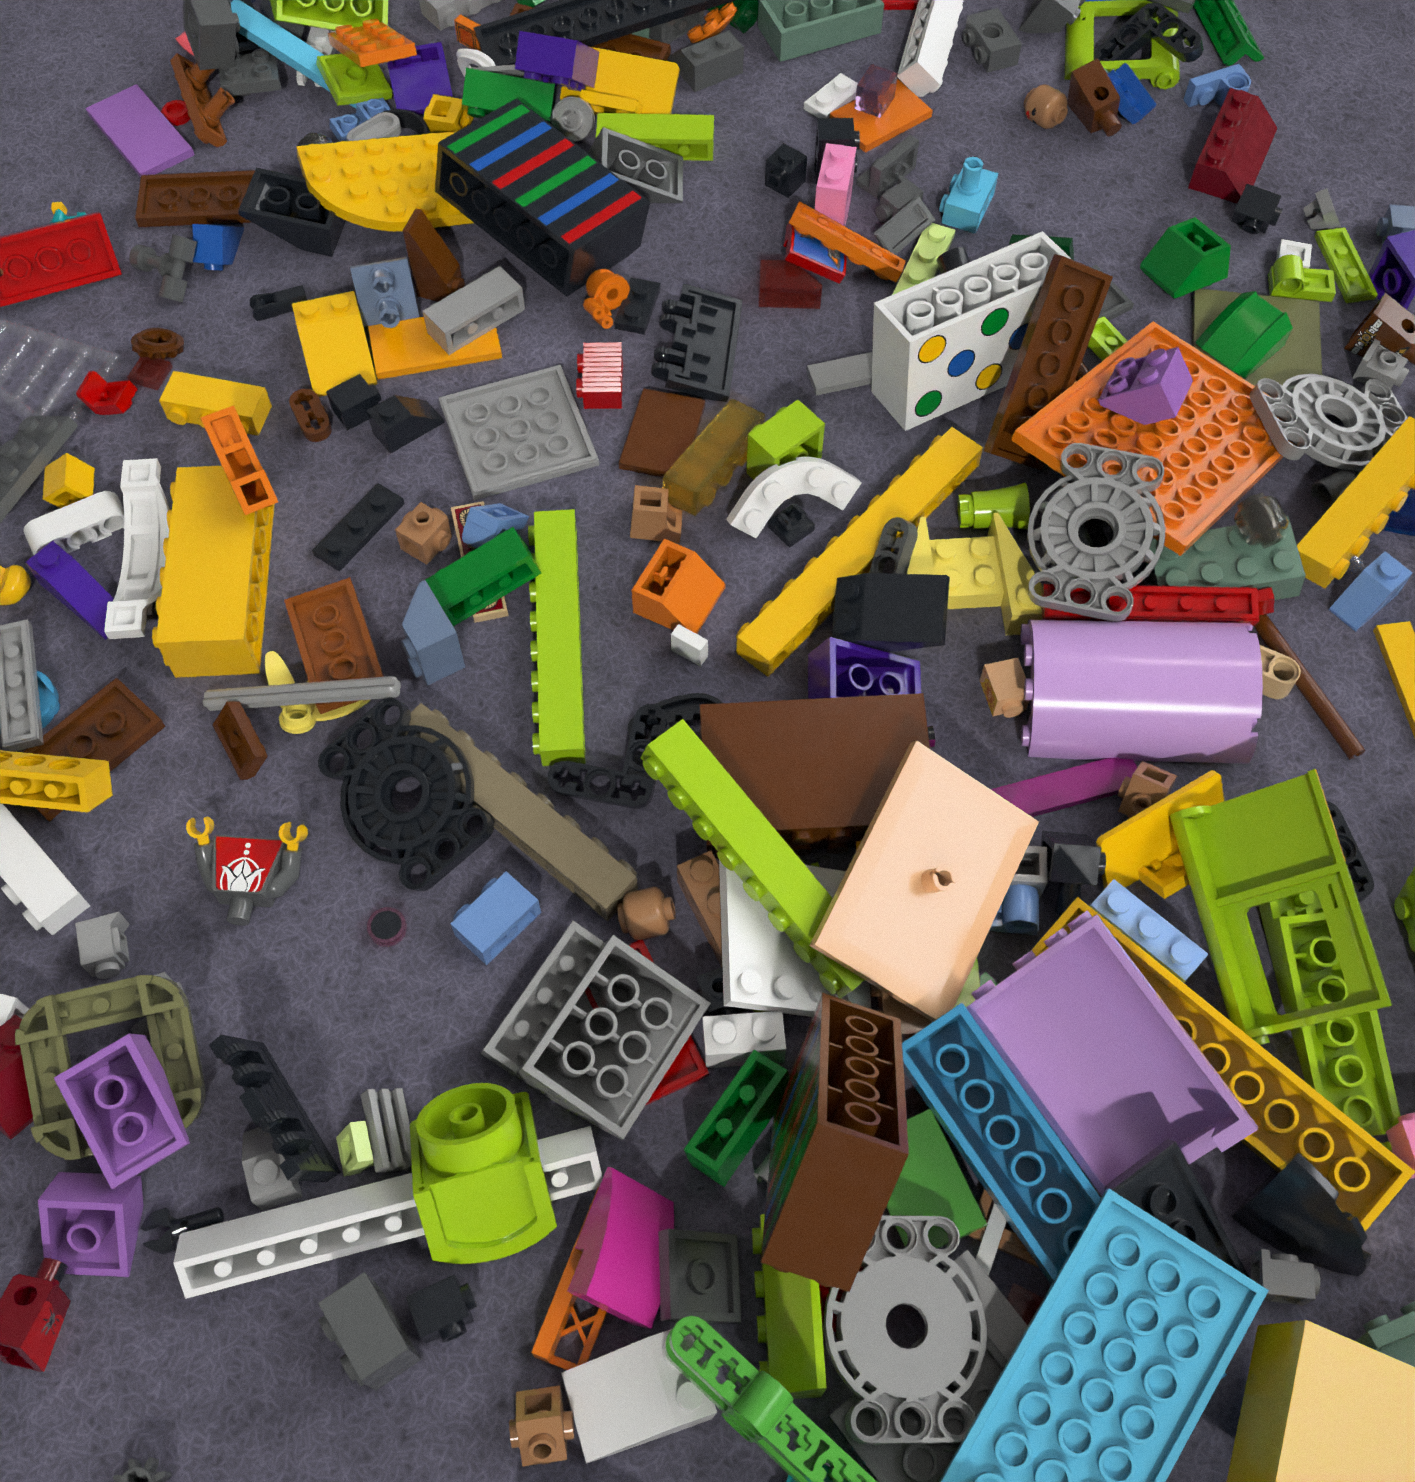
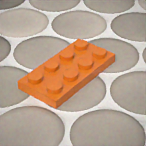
[328,19,417,67]

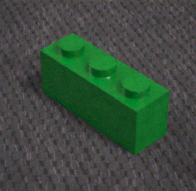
[462,67,555,123]
[425,527,542,627]
[684,1050,789,1187]

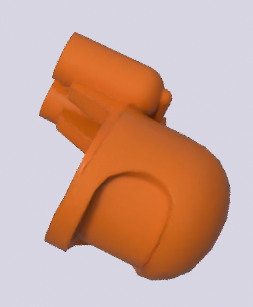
[583,269,630,329]

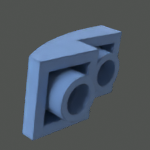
[329,98,391,142]

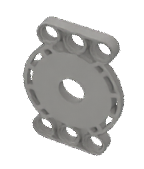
[1249,374,1407,471]
[1027,443,1166,622]
[823,1215,987,1445]

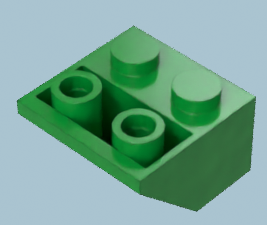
[1140,217,1231,299]

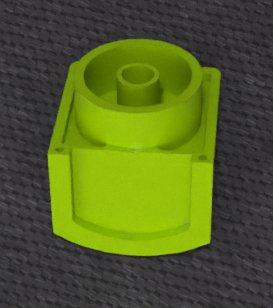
[410,1083,557,1264]

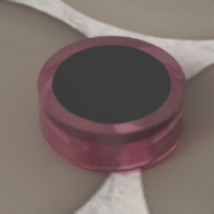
[367,907,407,947]

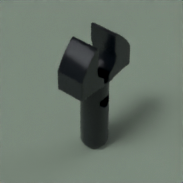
[140,1207,224,1254]

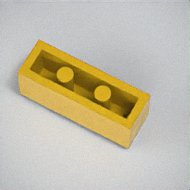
[159,371,272,436]

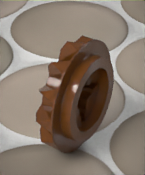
[131,328,184,360]

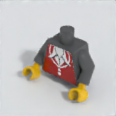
[186,816,308,926]

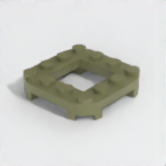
[15,975,206,1160]

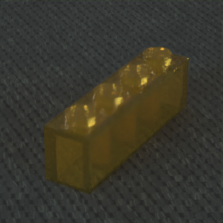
[662,398,765,516]

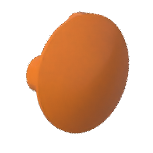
[687,2,737,43]

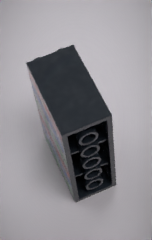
[435,98,650,297]

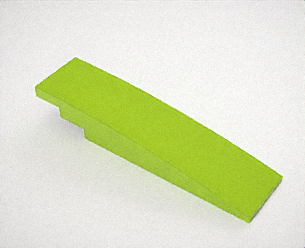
[1259,885,1401,1150]

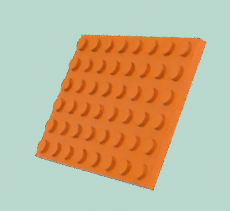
[1011,321,1296,556]

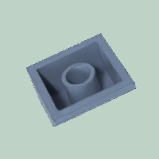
[401,580,465,686]

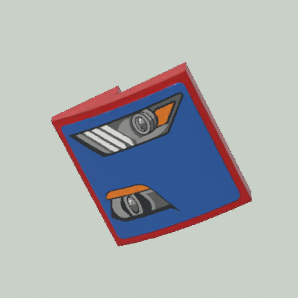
[783,222,847,284]

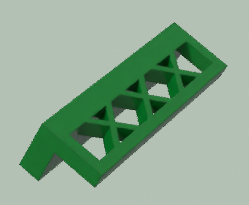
[1194,0,1264,66]

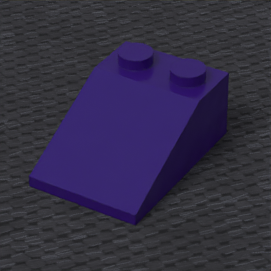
[808,637,921,699]

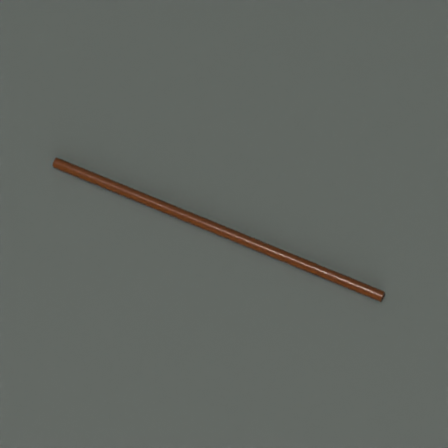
[1076,361,1366,760]

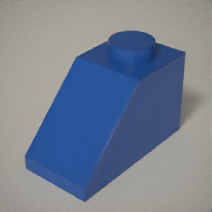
[192,224,244,271]

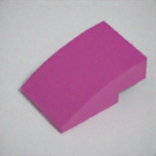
[567,1167,674,1329]

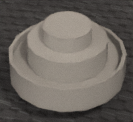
[551,96,595,142]

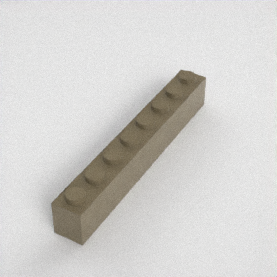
[405,703,638,921]

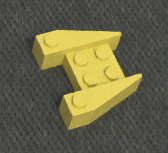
[907,513,1042,635]

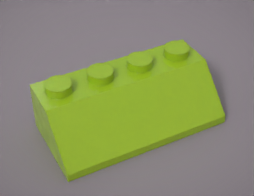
[270,0,388,31]
[752,1214,827,1399]

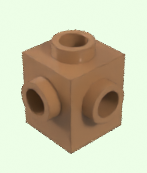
[395,502,452,565]
[1117,761,1177,819]
[509,1385,575,1467]

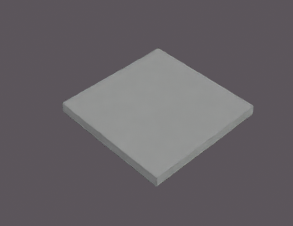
[438,365,599,500]

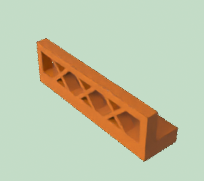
[531,1187,607,1371]

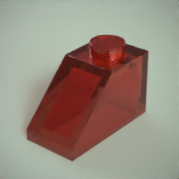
[759,260,822,309]

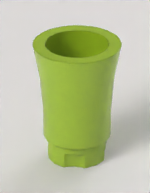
[957,483,1030,530]

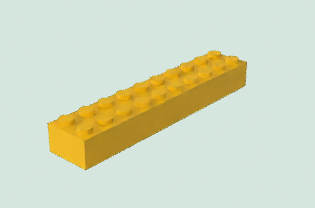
[1032,897,1415,1231]

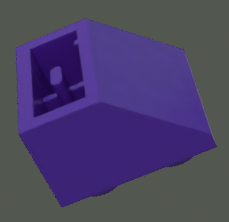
[387,42,453,115]

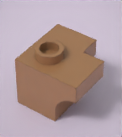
[630,485,682,543]

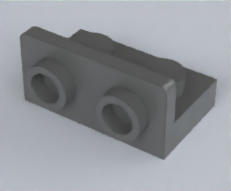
[856,135,919,199]

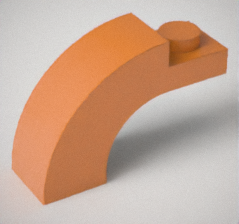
[200,405,278,515]

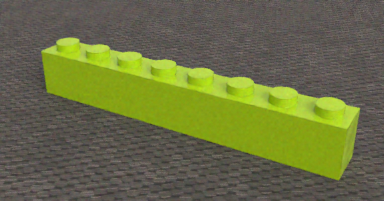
[528,509,586,766]
[641,719,864,999]

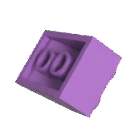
[54,1033,190,1189]

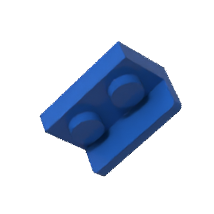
[1103,63,1156,124]

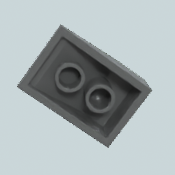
[589,127,683,203]

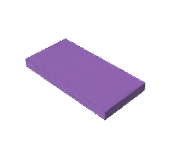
[86,84,195,177]

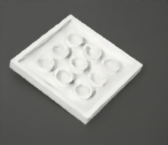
[719,860,871,1017]

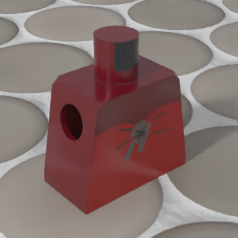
[0,1258,71,1372]

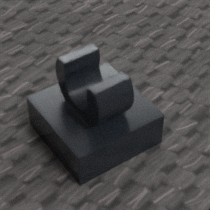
[767,503,815,548]

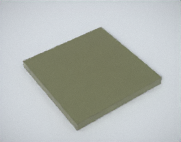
[1192,289,1322,386]

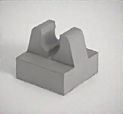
[1303,188,1341,230]

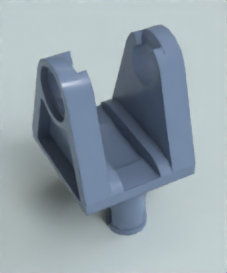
[350,257,419,328]

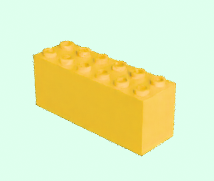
[152,466,275,678]

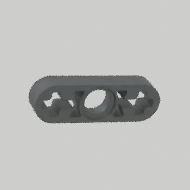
[869,517,918,574]

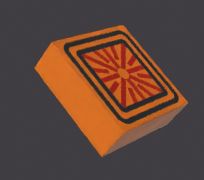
[454,15,481,51]

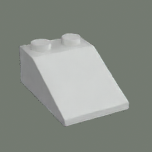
[561,1329,717,1464]

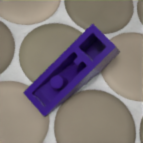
[25,541,114,640]

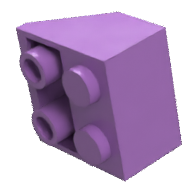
[1098,347,1193,425]

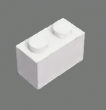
[702,1011,786,1068]

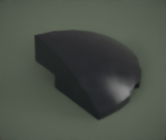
[1231,1153,1371,1276]

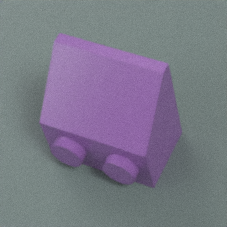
[38,1172,144,1277]

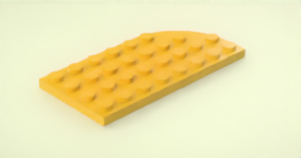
[296,130,474,231]

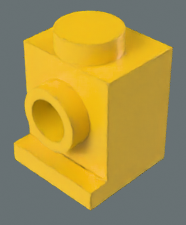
[423,94,473,133]

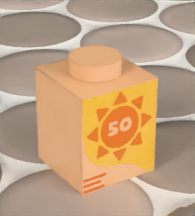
[979,658,1030,718]

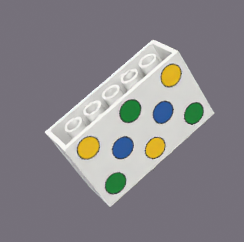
[871,231,1071,431]

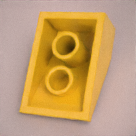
[292,291,377,397]

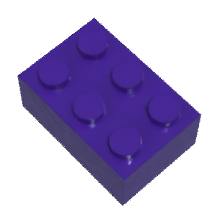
[515,31,599,92]

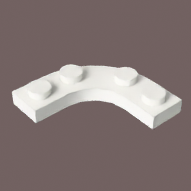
[726,457,862,538]

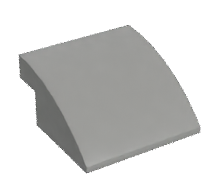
[480,921,711,1140]

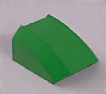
[1195,291,1293,379]

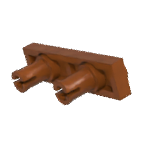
[170,53,235,147]

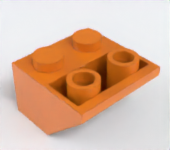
[631,539,725,634]

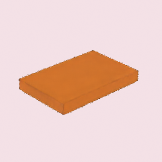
[830,78,933,153]

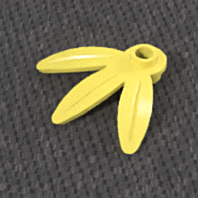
[265,651,370,734]

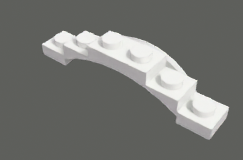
[104,458,169,639]

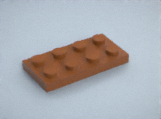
[284,577,384,714]

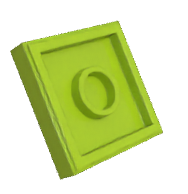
[316,54,393,106]

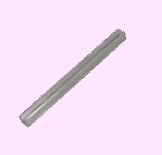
[202,676,401,711]

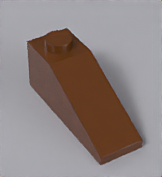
[403,208,465,302]

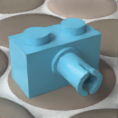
[939,157,999,233]

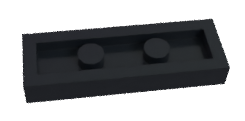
[312,483,405,572]

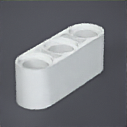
[23,491,124,555]

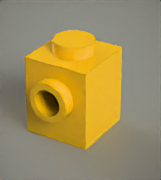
[43,453,95,508]

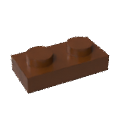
[212,701,268,780]

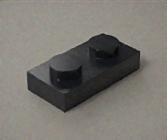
[614,277,661,335]

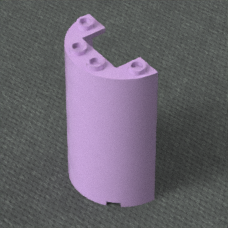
[1020,620,1263,764]
[966,910,1258,1196]

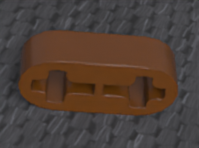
[289,388,332,442]

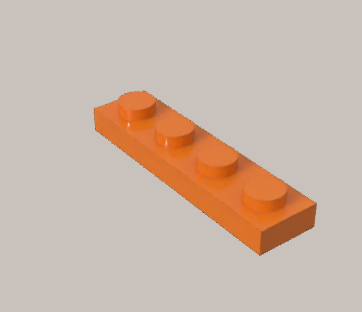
[789,201,906,283]

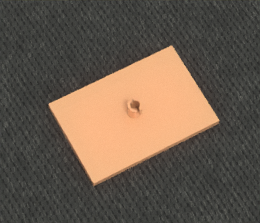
[809,741,1039,1022]

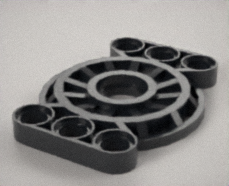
[318,697,494,892]

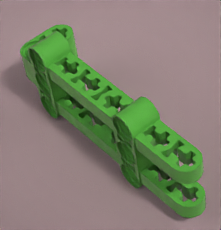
[664,1316,877,1482]

